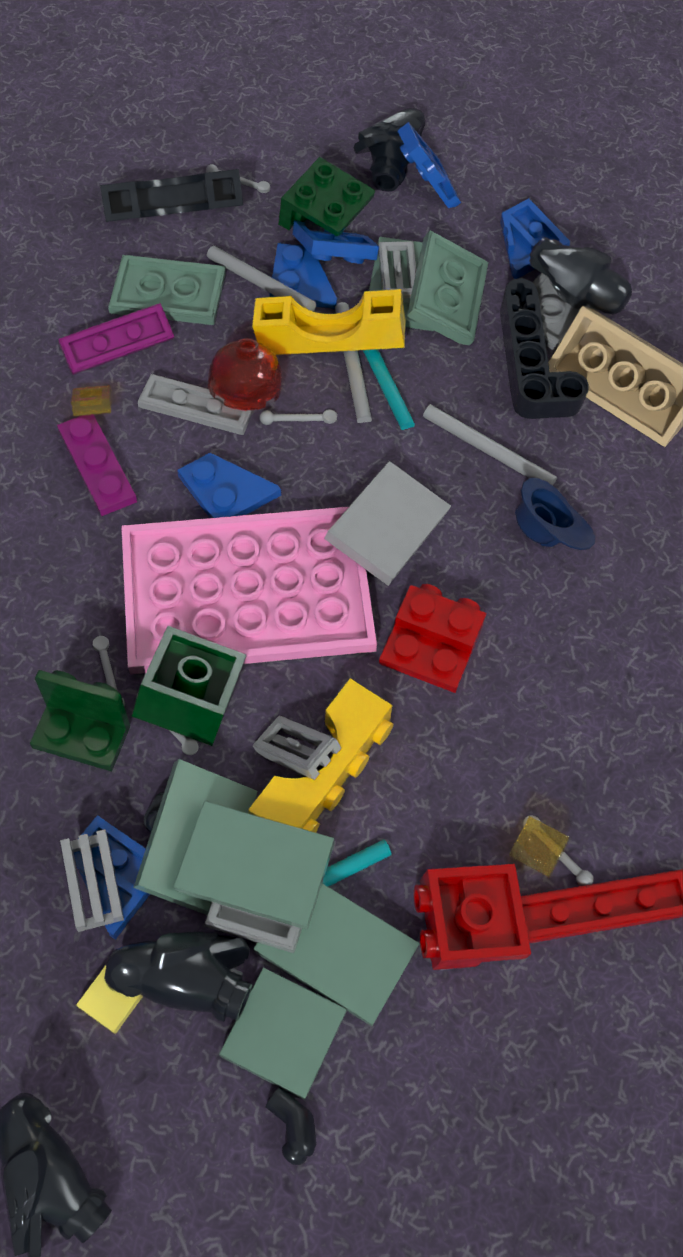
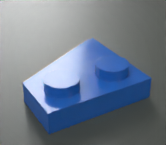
[397,122,461,208]
[500,198,570,279]
[292,221,379,264]
[269,243,337,309]
[177,453,281,518]
[74,815,150,940]

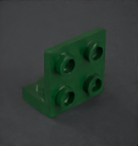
[278,157,375,236]
[30,670,130,772]

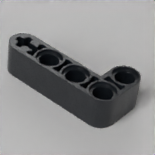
[500,278,589,419]

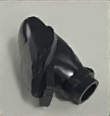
[353,108,425,192]
[529,237,632,315]
[104,932,252,1022]
[0,1093,112,1257]

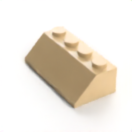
[548,306,683,447]

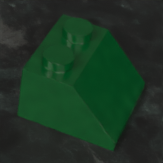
[132,626,246,746]

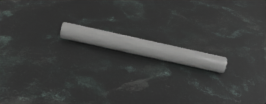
[207,246,316,311]
[335,302,372,423]
[423,404,557,485]

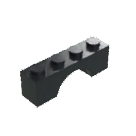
[100,169,243,222]

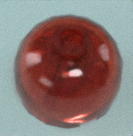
[208,338,282,411]

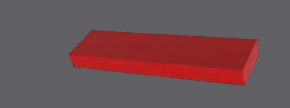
[521,869,683,943]

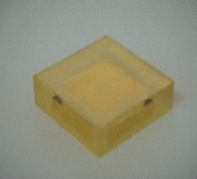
[71,385,112,416]
[509,816,570,878]

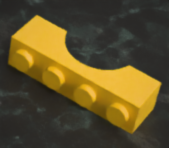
[252,289,406,356]
[248,678,394,833]

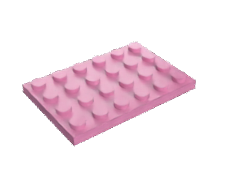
[122,507,377,674]

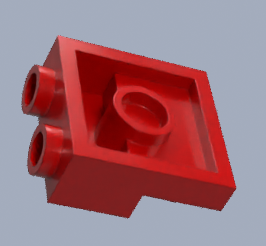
[379,584,487,693]
[414,864,531,970]

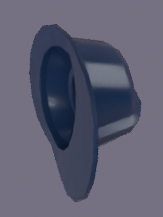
[515,478,595,550]

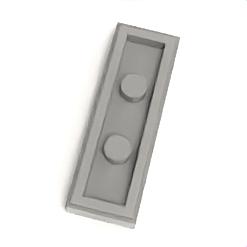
[138,374,255,435]

